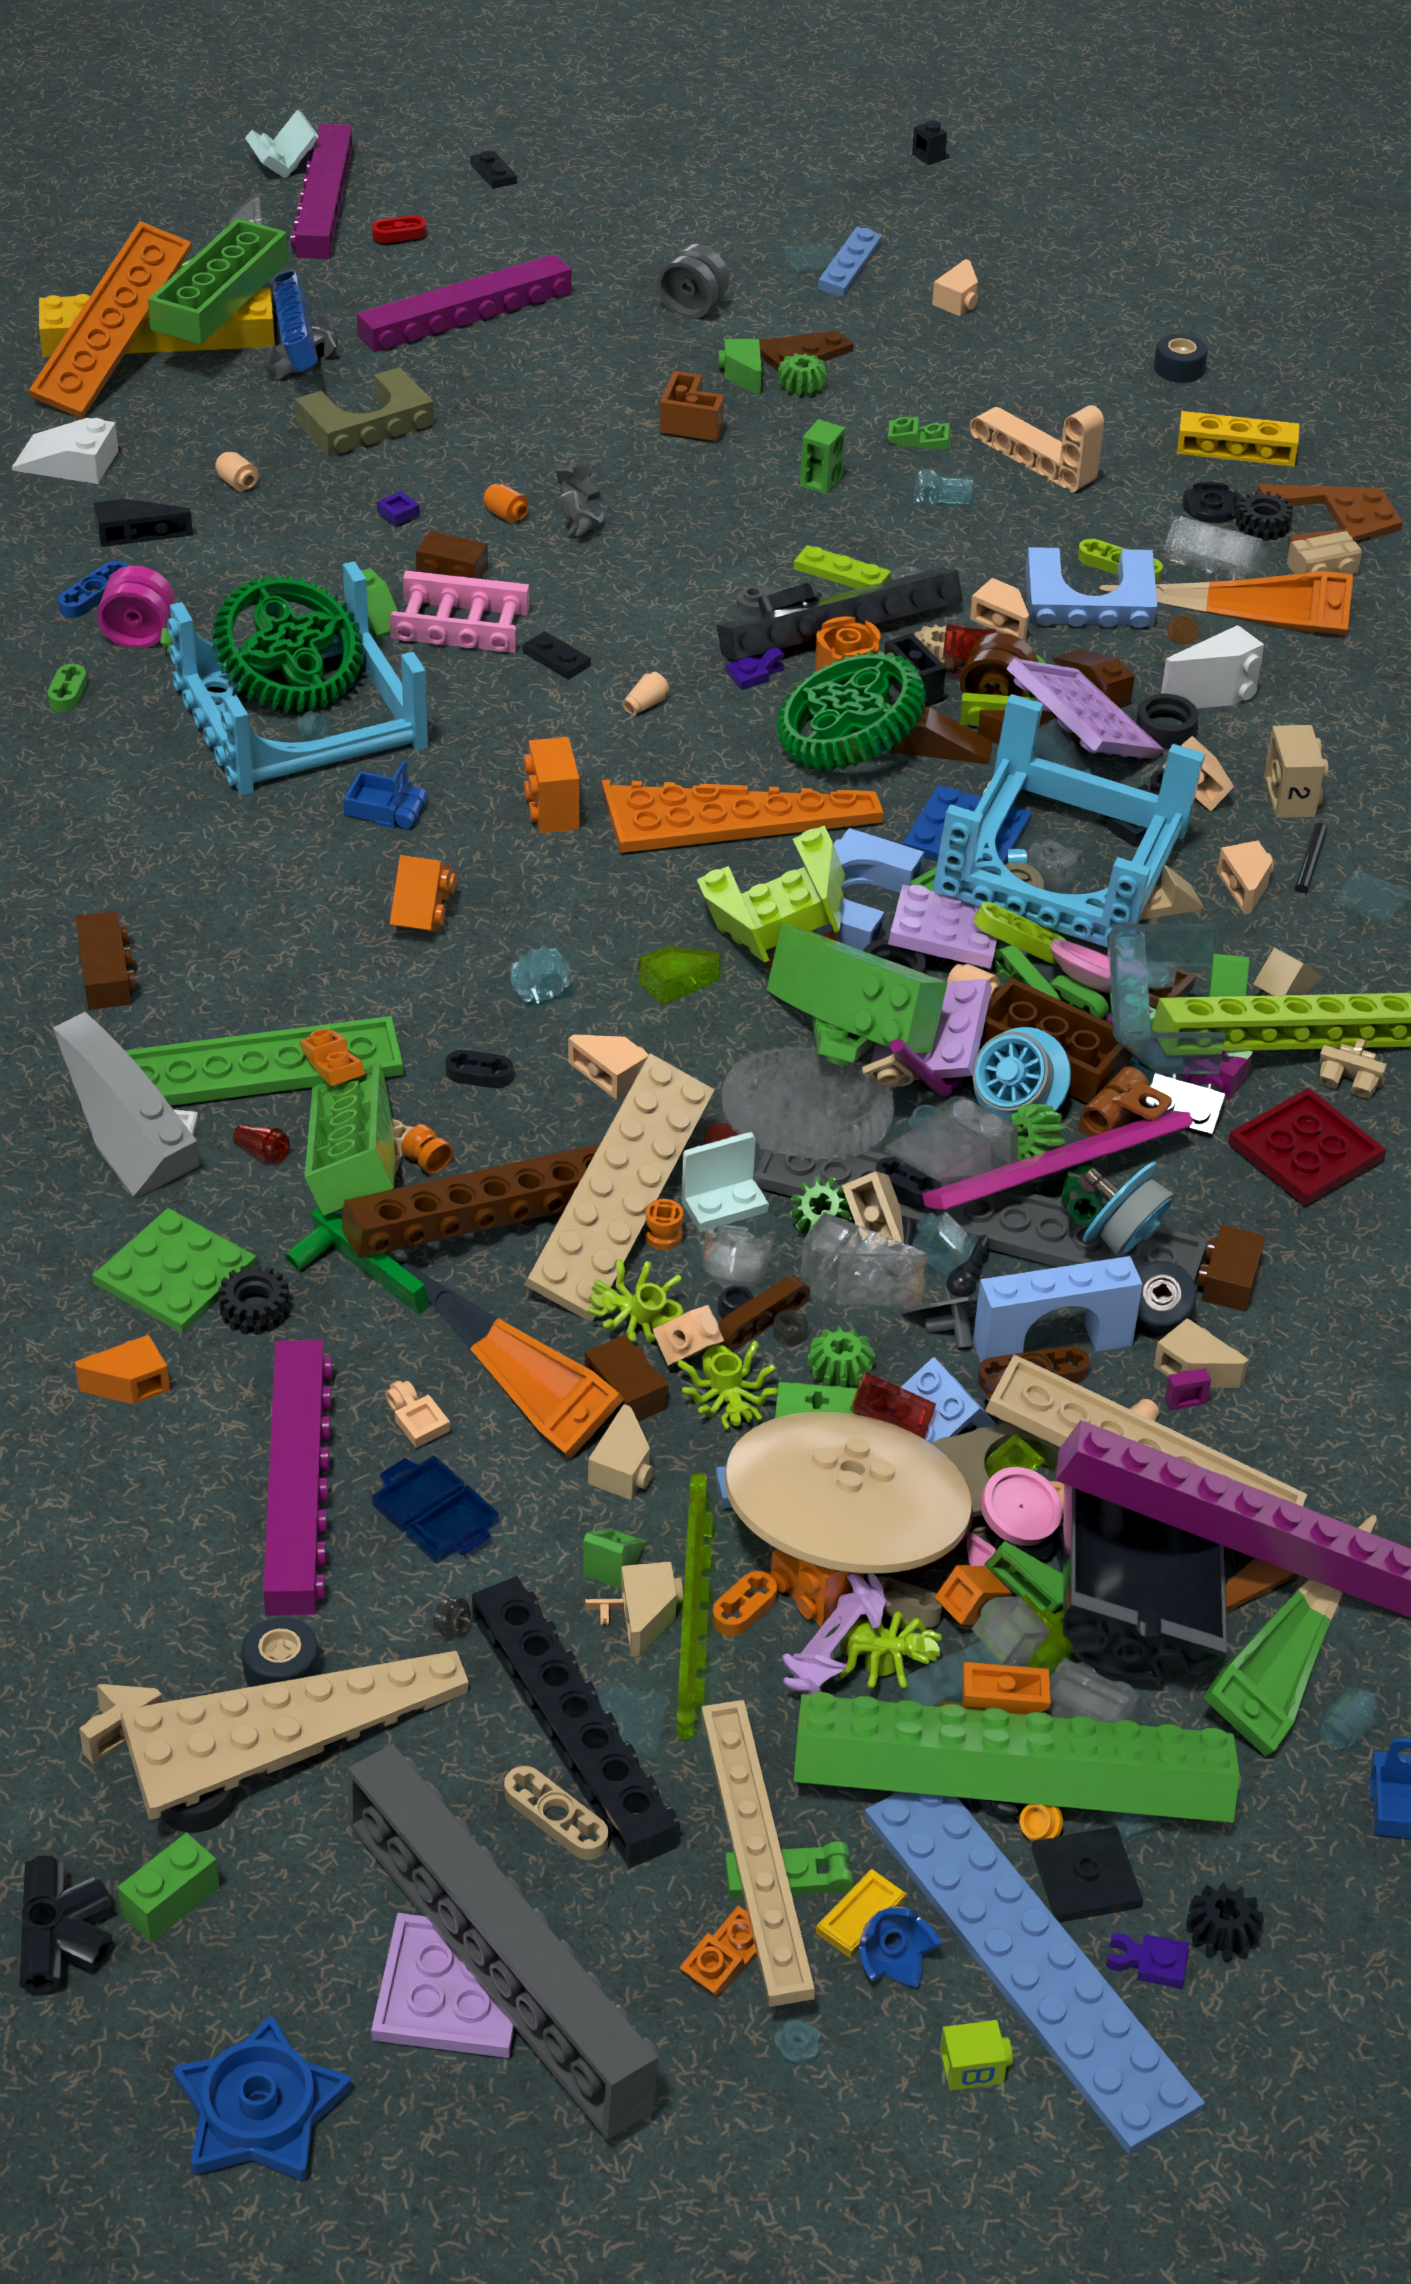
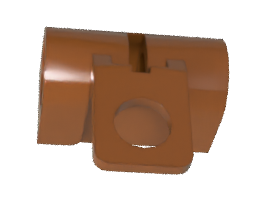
[1078,1067,1172,1137]

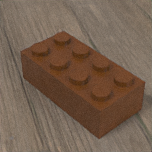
[978,978,1135,1103]

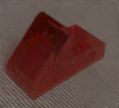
[943,624,996,661]

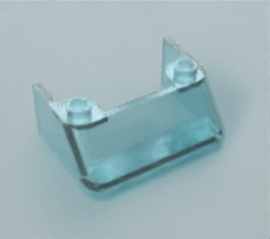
[1108,924,1225,1074]

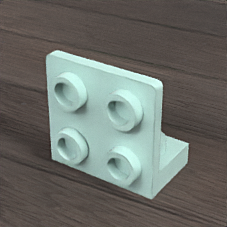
[245,110,318,178]
[682,1132,769,1232]

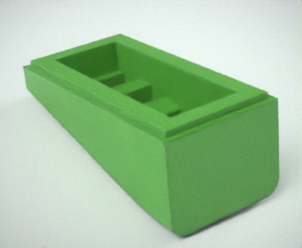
[984,1541,1063,1619]

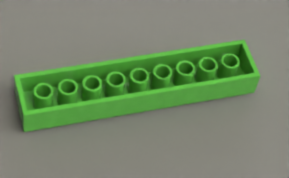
[794,1692,1240,1823]

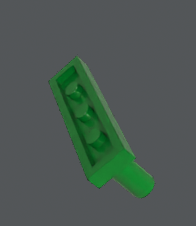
[284,1206,430,1315]

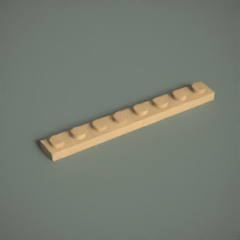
[701,1700,815,2007]

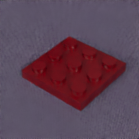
[1228,1087,1386,1206]

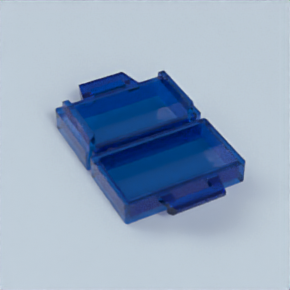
[372,1455,499,1564]

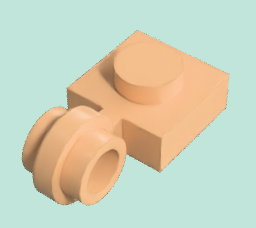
[385,1380,450,1448]

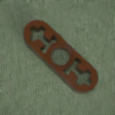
[718,1275,810,1352]
[978,1346,1090,1391]

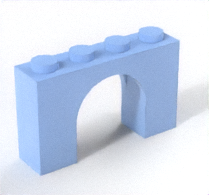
[1025,547,1157,628]
[810,828,924,951]
[973,1256,1143,1362]

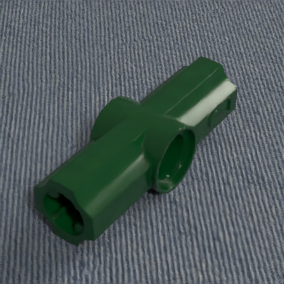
[1061,1161,1103,1226]

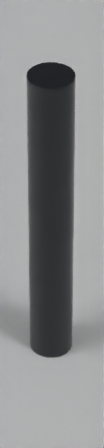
[1295,823,1327,894]

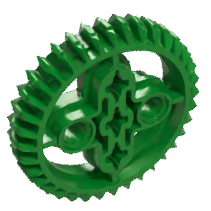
[212,573,364,714]
[776,651,927,772]

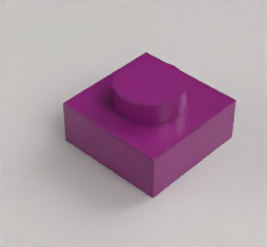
[1164,1368,1211,1411]

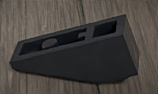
[93,499,193,547]

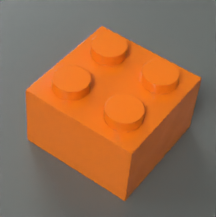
[523,737,580,833]

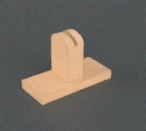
[585,1599,623,1626]

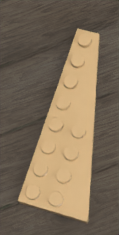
[121,1651,469,1820]

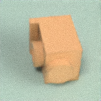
[652,1305,724,1365]

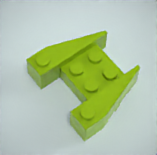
[697,826,845,962]

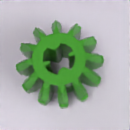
[778,353,827,397]
[1007,1104,1066,1161]
[790,1176,854,1241]
[807,1326,875,1389]

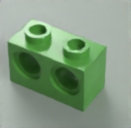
[800,419,845,494]

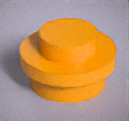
[1020,1804,1063,1841]

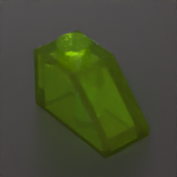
[638,945,721,1006]

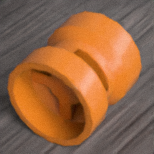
[401,1124,453,1175]
[645,1199,683,1250]

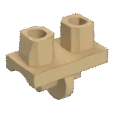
[1319,1038,1386,1100]

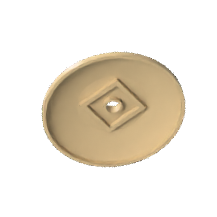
[725,1412,972,1573]

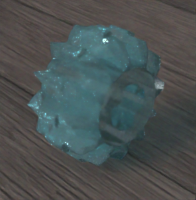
[510,945,572,1005]

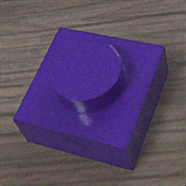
[377,491,420,526]

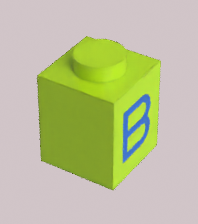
[940,2020,1013,2091]

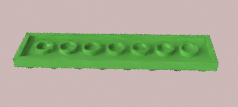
[125,1016,403,1106]

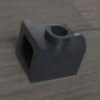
[912,120,949,166]

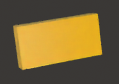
[815,1869,907,1959]

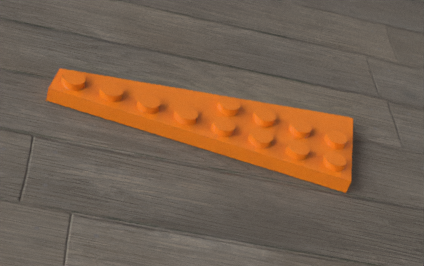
[601,780,884,853]

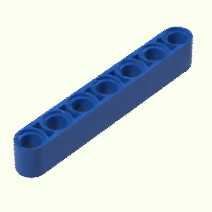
[272,271,318,371]

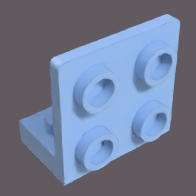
[877,1357,997,1443]

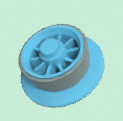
[973,1027,1071,1126]
[1083,1161,1175,1257]

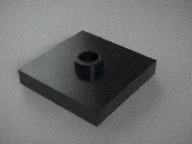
[1031,1826,1143,1923]

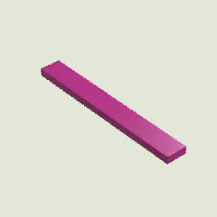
[922,1110,1193,1210]

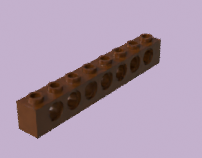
[341,1144,600,1259]

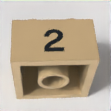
[1264,725,1328,818]

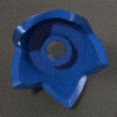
[859,1907,942,1987]

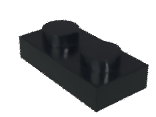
[470,151,517,189]
[523,631,591,680]

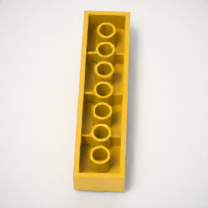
[39,288,275,357]

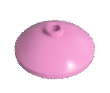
[1050,939,1149,996]

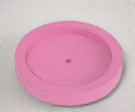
[980,1467,1062,1546]

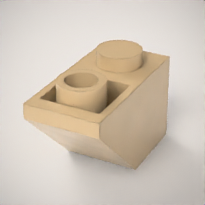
[1154,1318,1249,1388]

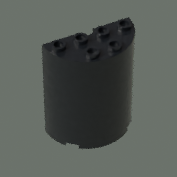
[1063,1484,1227,1681]

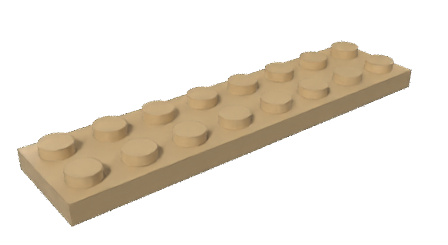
[524,1053,714,1321]
[985,1354,1307,1507]

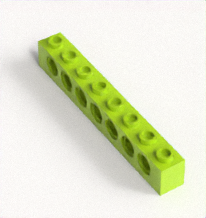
[1152,993,1411,1052]

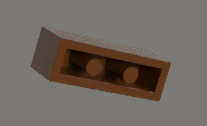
[75,911,137,1010]

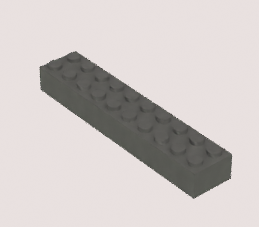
[348,1744,659,2140]

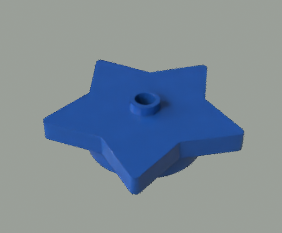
[173,2017,351,2180]

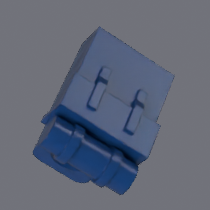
[343,761,428,829]
[1369,1738,1411,1839]

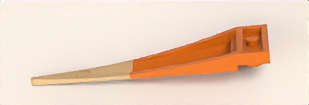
[1099,571,1353,635]

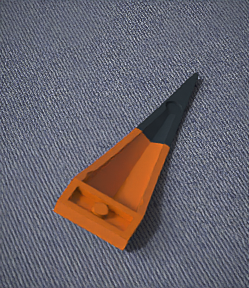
[399,1261,624,1459]

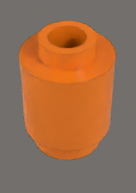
[483,484,528,524]

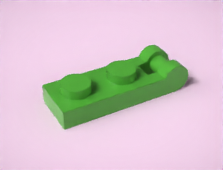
[725,1841,854,1899]

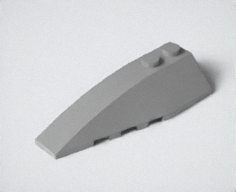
[53,1012,199,1199]

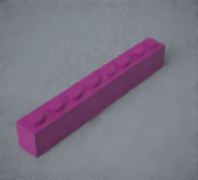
[291,124,353,259]
[356,254,572,352]
[263,1340,332,1616]

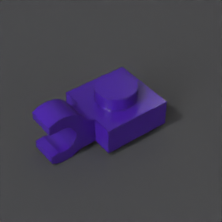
[726,647,784,690]

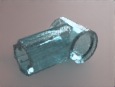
[913,469,973,507]

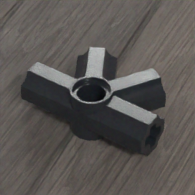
[19,1856,113,1994]

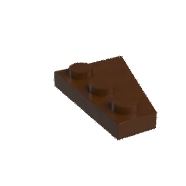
[759,330,854,372]

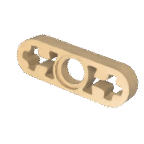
[504,1766,608,1860]

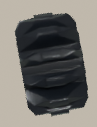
[1186,1882,1264,1963]

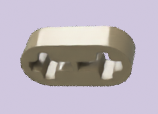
[877,1576,943,1627]

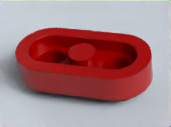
[372,215,426,243]

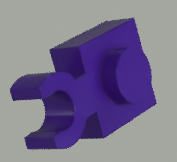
[1106,1933,1189,1989]

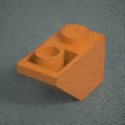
[74,1335,170,1404]

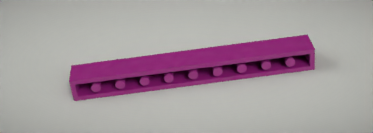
[1055,1420,1411,1618]

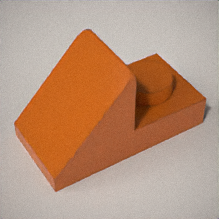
[961,1662,1051,1715]

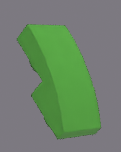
[888,417,951,450]

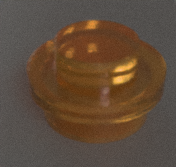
[1167,615,1199,642]

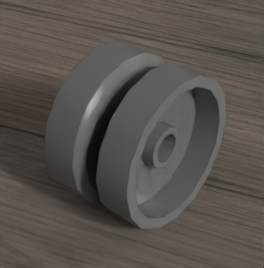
[657,244,729,319]

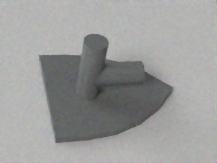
[901,1297,978,1348]

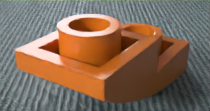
[299,1029,365,1086]
[679,1905,757,1997]

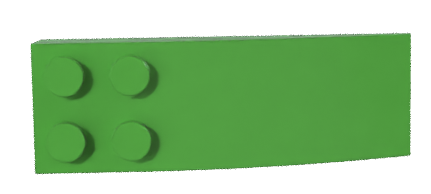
[767,923,948,1053]
[304,1061,395,1216]

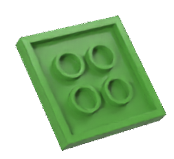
[92,1208,257,1334]

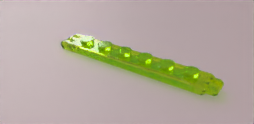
[676,1473,713,1739]

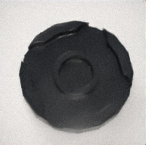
[1182,481,1241,523]

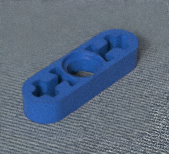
[58,561,128,618]

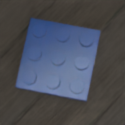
[903,785,1032,873]

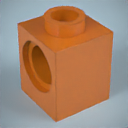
[935,1565,1012,1625]

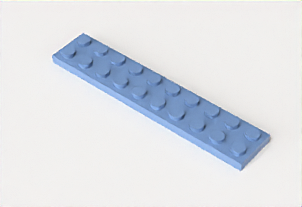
[864,1792,1205,2155]

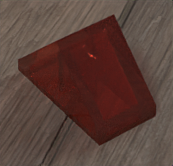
[850,1372,937,1439]

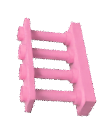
[390,571,529,653]

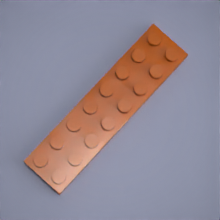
[29,221,192,419]

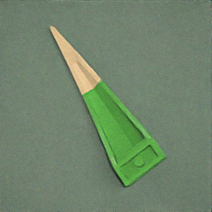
[1202,1515,1377,1756]

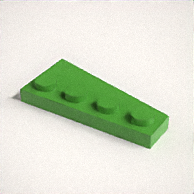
[812,1016,876,1065]

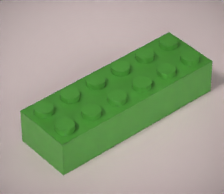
[148,218,289,344]

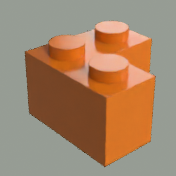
[390,855,457,932]
[770,1549,864,1627]

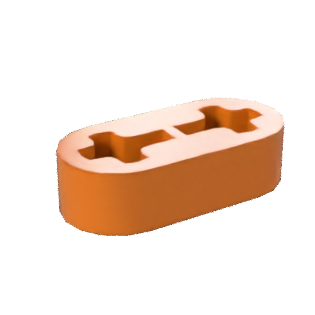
[712,1571,777,1636]

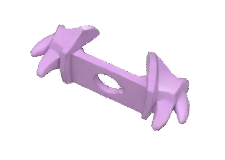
[782,1572,891,1695]

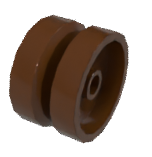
[960,632,1038,697]

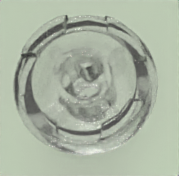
[700,1225,775,1288]

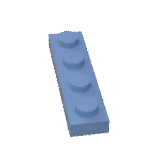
[817,227,882,296]

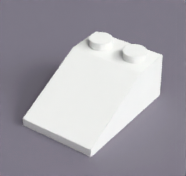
[12,418,118,484]
[1161,625,1264,708]

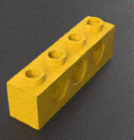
[1176,411,1299,466]

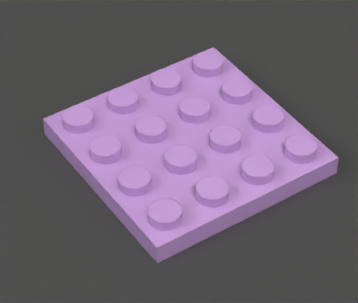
[1007,658,1164,760]

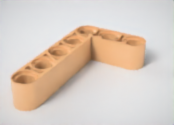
[970,405,1104,493]

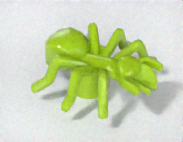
[588,1259,684,1343]
[677,1341,778,1430]
[837,1611,942,1689]

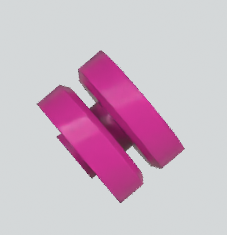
[97,566,175,648]

